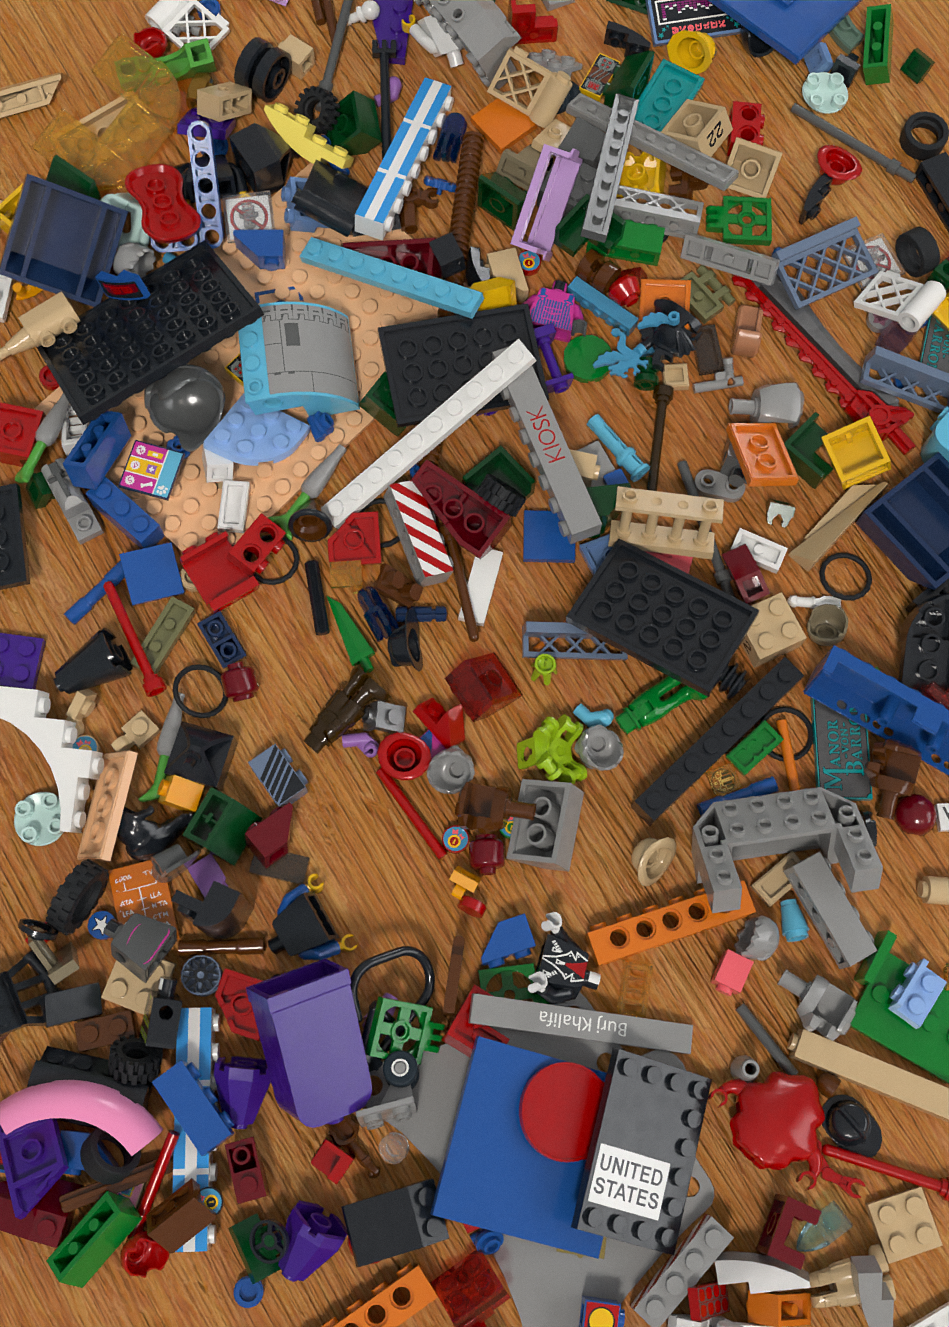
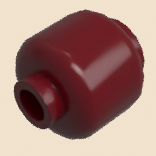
[220,661,259,702]
[469,834,505,875]

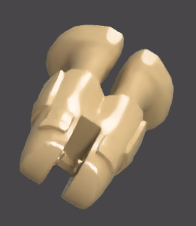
[809,1244,896,1308]

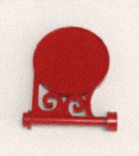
[519,1062,605,1162]

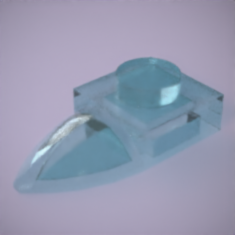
[796,1200,853,1252]

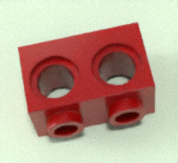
[726,101,765,157]
[227,513,286,577]

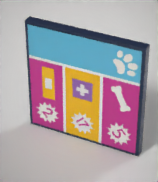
[118,440,185,501]

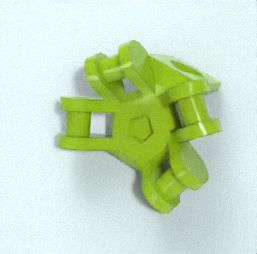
[517,714,587,784]

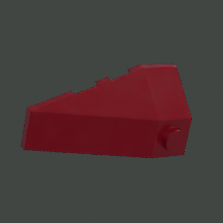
[343,238,441,278]
[411,459,512,559]
[0,1179,84,1248]

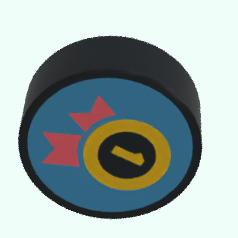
[200,1187,224,1215]

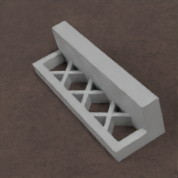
[613,185,704,239]

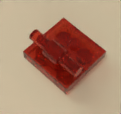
[430,1249,511,1327]

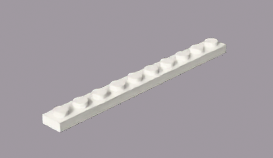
[321,339,537,529]

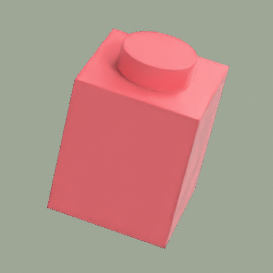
[710,949,754,996]

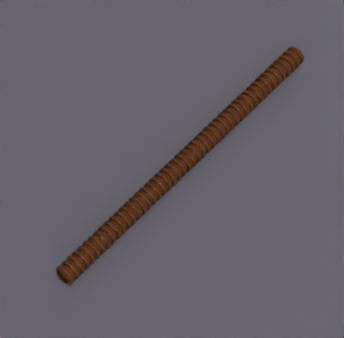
[416,131,484,467]

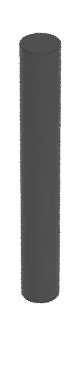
[735,1003,798,1075]

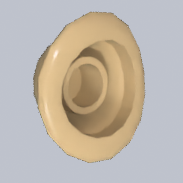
[631,837,677,886]

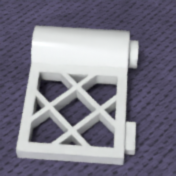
[145,0,230,52]
[854,270,946,332]

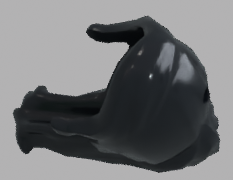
[117,805,196,861]

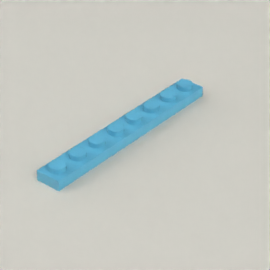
[299,237,484,319]

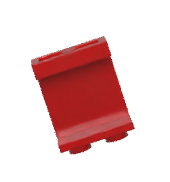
[180,531,259,615]

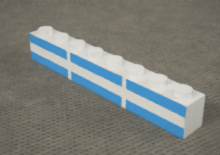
[355,77,454,241]
[172,1007,220,1252]

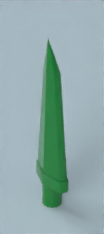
[327,596,375,674]

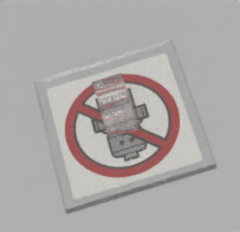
[222,190,276,243]
[842,233,906,291]

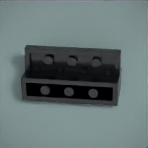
[171,881,254,940]
[27,1046,157,1129]

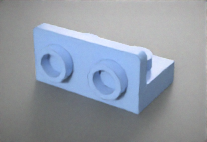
[888,958,947,1029]

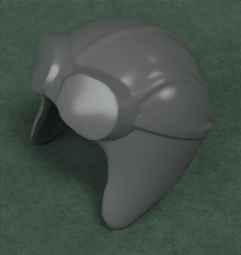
[144,364,225,452]

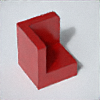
[311,1138,355,1185]

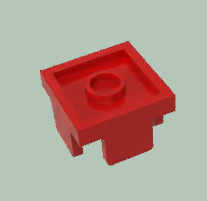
[0,402,46,467]

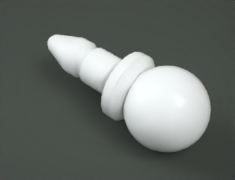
[347,0,380,26]

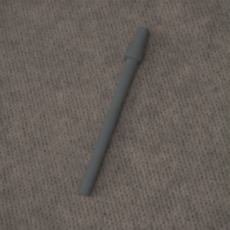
[315,0,353,112]
[790,103,917,184]
[677,461,736,598]

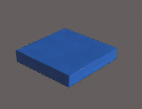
[523,510,575,563]
[119,542,184,606]

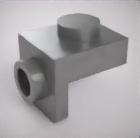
[362,701,406,733]

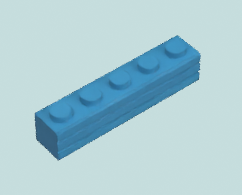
[567,276,639,337]

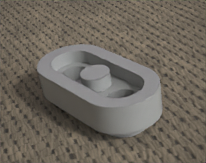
[694,469,745,503]

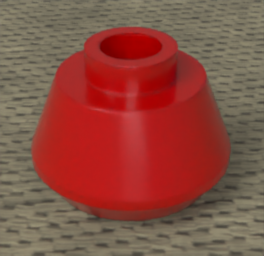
[608,274,641,307]

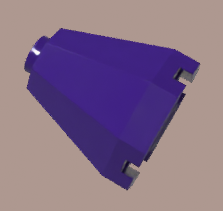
[214,1056,271,1129]
[278,1200,348,1282]

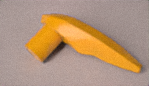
[12,282,43,300]

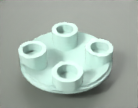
[802,72,848,114]
[14,792,64,846]

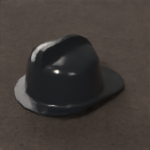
[387,608,423,672]
[822,1095,882,1158]

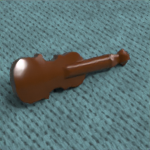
[324,1115,380,1178]

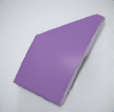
[187,853,228,898]

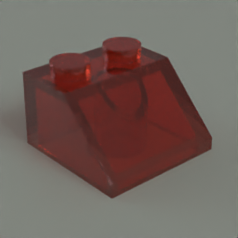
[444,652,523,722]

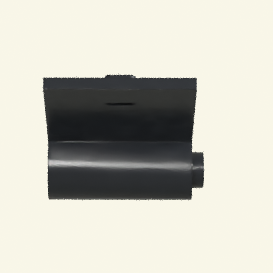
[291,160,368,237]

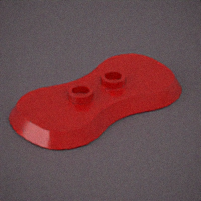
[125,164,201,243]

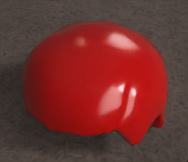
[129,27,168,59]
[120,1231,169,1278]

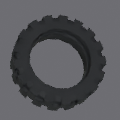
[46,859,109,936]

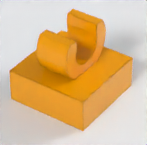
[449,866,482,900]

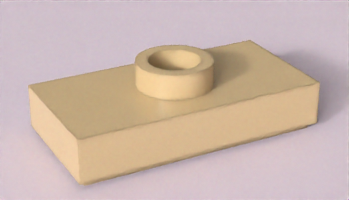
[531,119,571,158]

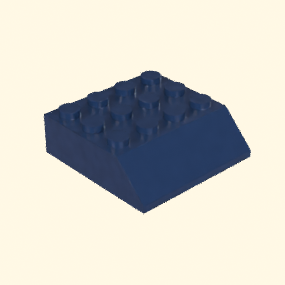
[0,174,128,307]
[856,452,949,590]

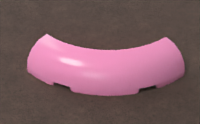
[0,1080,163,1156]

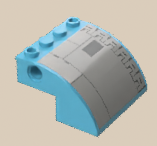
[238,301,360,416]

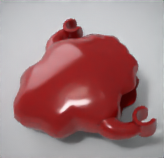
[708,1071,825,1191]

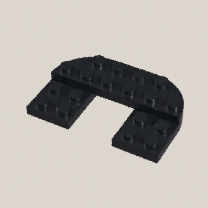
[898,593,949,700]

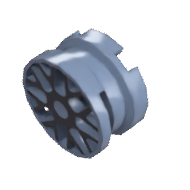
[181,955,223,997]

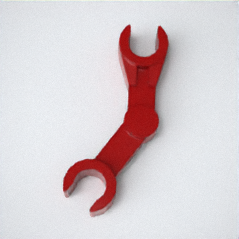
[817,1138,865,1198]

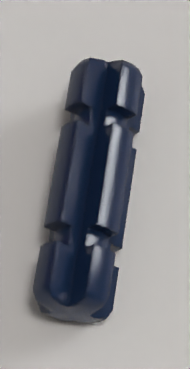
[396,606,447,622]

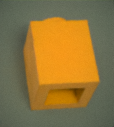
[157,775,204,812]

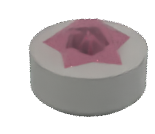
[866,312,893,333]

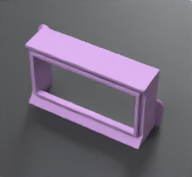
[510,144,583,262]

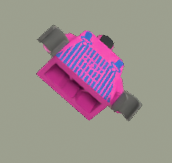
[522,280,587,343]

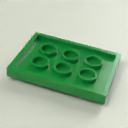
[850,953,949,1084]

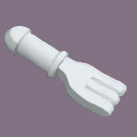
[787,595,842,609]

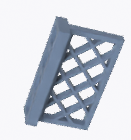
[771,216,879,310]

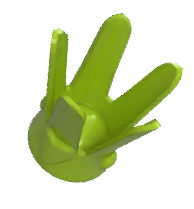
[531,654,558,686]

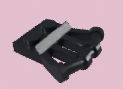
[0,950,63,1036]

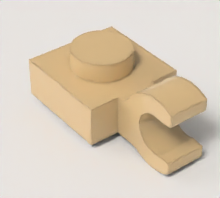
[66,689,97,737]
[111,710,161,752]

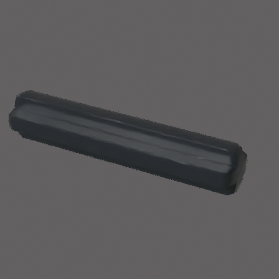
[304,560,330,636]

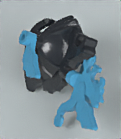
[593,299,703,378]

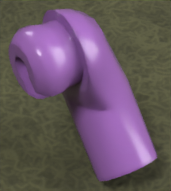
[374,76,402,108]
[342,732,379,758]

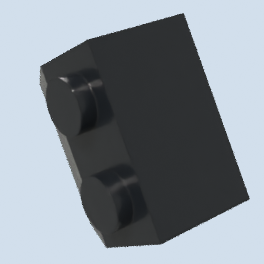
[341,1178,449,1268]

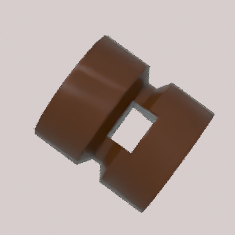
[575,249,621,295]

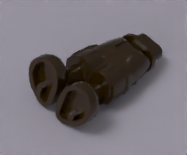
[303,666,391,754]

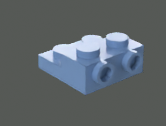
[281,177,328,233]

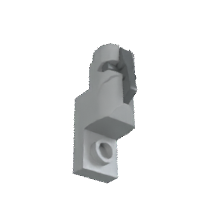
[41,458,104,545]

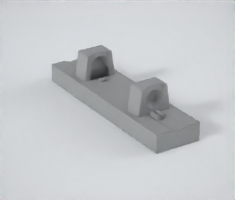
[680,232,780,286]

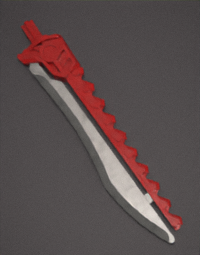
[728,243,916,455]

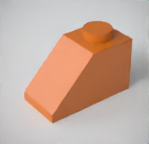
[746,1290,811,1327]

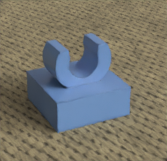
[804,42,834,73]

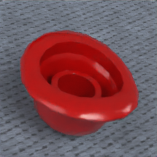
[817,145,862,186]
[377,732,432,780]

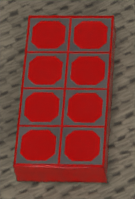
[687,1280,730,1321]

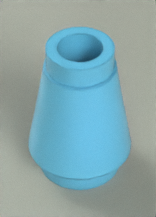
[780,899,810,942]

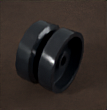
[234,37,292,103]

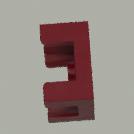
[755,1194,822,1270]

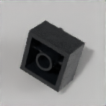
[229,123,300,197]
[164,721,238,792]

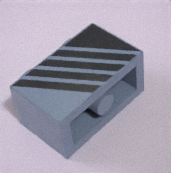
[248,744,309,807]

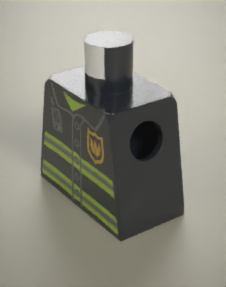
[140,976,182,1049]

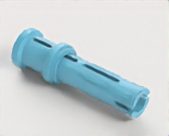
[586,414,650,482]

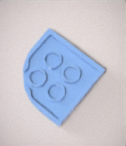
[204,393,310,466]

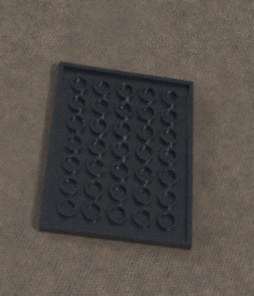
[37,240,264,425]

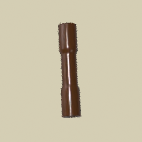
[178,937,265,957]

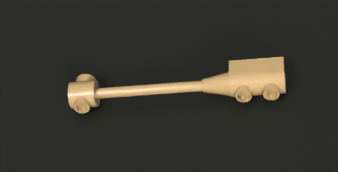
[0,291,81,361]

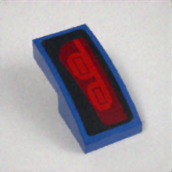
[95,270,151,300]

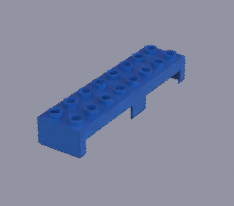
[803,645,949,776]

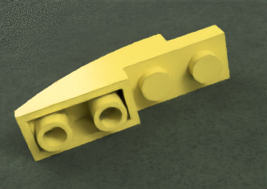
[264,102,354,169]

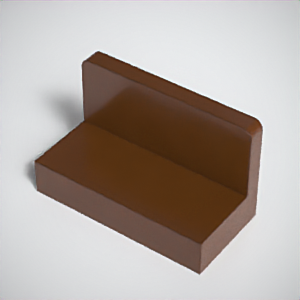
[146,1178,217,1253]

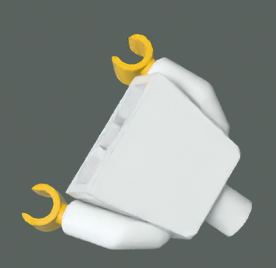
[401,15,464,68]

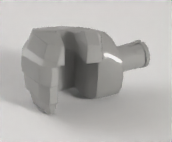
[728,382,804,428]
[777,969,858,1041]

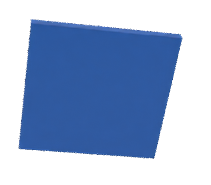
[708,0,862,65]
[430,1036,607,1259]

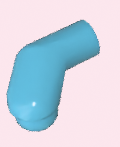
[573,703,614,728]

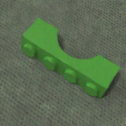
[114,38,217,94]

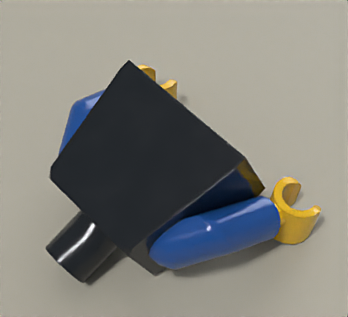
[268,874,357,960]

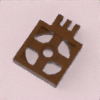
[443,936,465,1017]

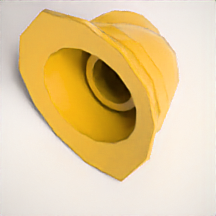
[667,30,717,75]

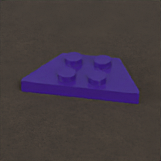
[0,1118,69,1219]

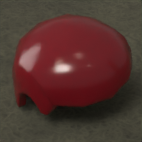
[894,794,937,836]

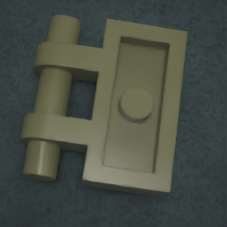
[681,265,736,324]

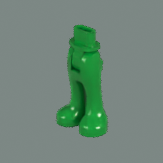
[615,676,708,735]

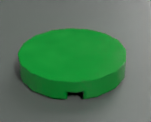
[563,335,612,383]

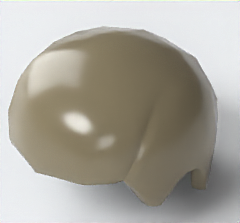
[807,604,848,646]

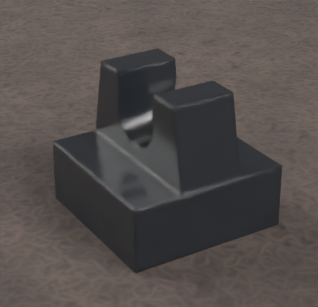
[830,52,861,88]

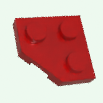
[327,511,382,568]
[215,968,262,1042]

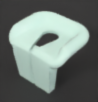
[100,192,150,249]

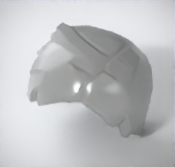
[113,242,156,278]
[574,725,624,770]
[427,745,475,794]
[734,915,779,961]

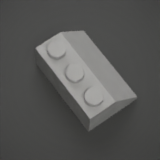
[506,779,584,872]

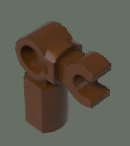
[400,187,437,234]

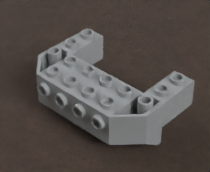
[414,0,521,90]
[691,787,883,913]

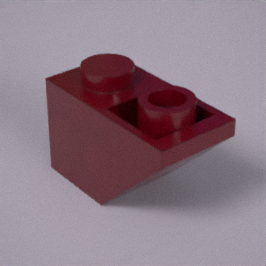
[721,544,770,604]
[245,802,293,869]
[224,1136,270,1205]

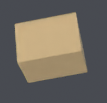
[727,137,783,198]

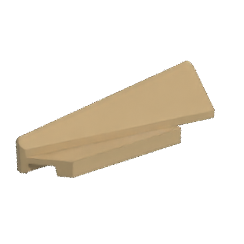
[0,73,62,118]
[788,482,888,572]

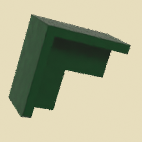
[554,194,626,257]
[359,371,407,437]
[784,412,833,489]
[462,446,536,499]

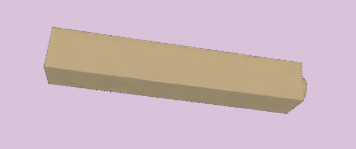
[787,1029,949,1123]

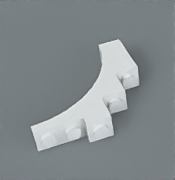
[0,686,104,833]

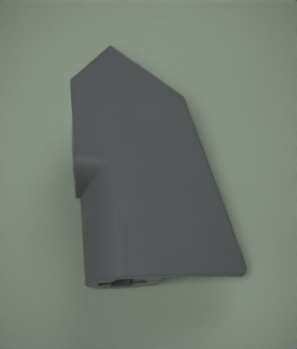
[151,844,201,883]

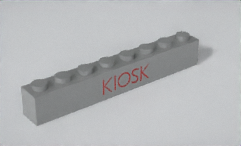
[492,347,602,544]

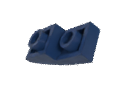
[197,611,247,669]

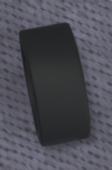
[900,111,949,161]
[895,226,940,278]
[80,1127,141,1185]

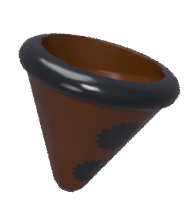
[288,499,332,542]

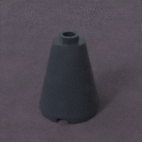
[54,628,133,694]

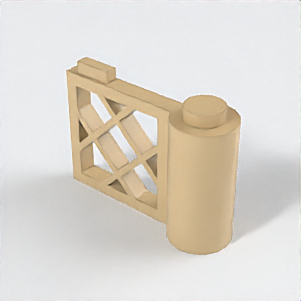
[487,46,573,128]

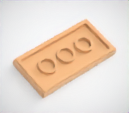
[77,750,138,862]

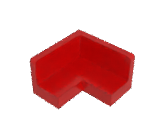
[507,0,558,45]
[442,985,510,1058]

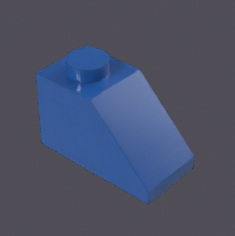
[233,230,286,271]

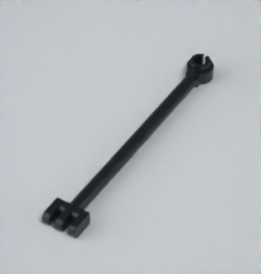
[372,40,396,160]

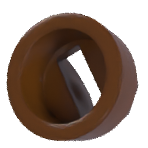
[816,1073,841,1099]

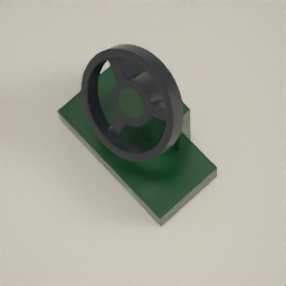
[228,1213,289,1285]

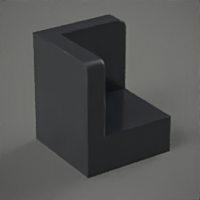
[429,232,466,279]

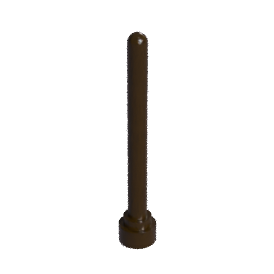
[647,385,674,491]

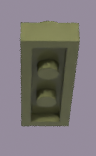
[130,596,196,674]

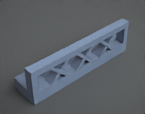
[860,346,949,413]
[522,621,628,661]

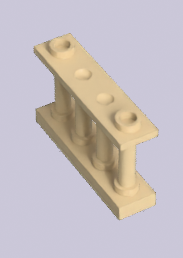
[608,486,724,560]

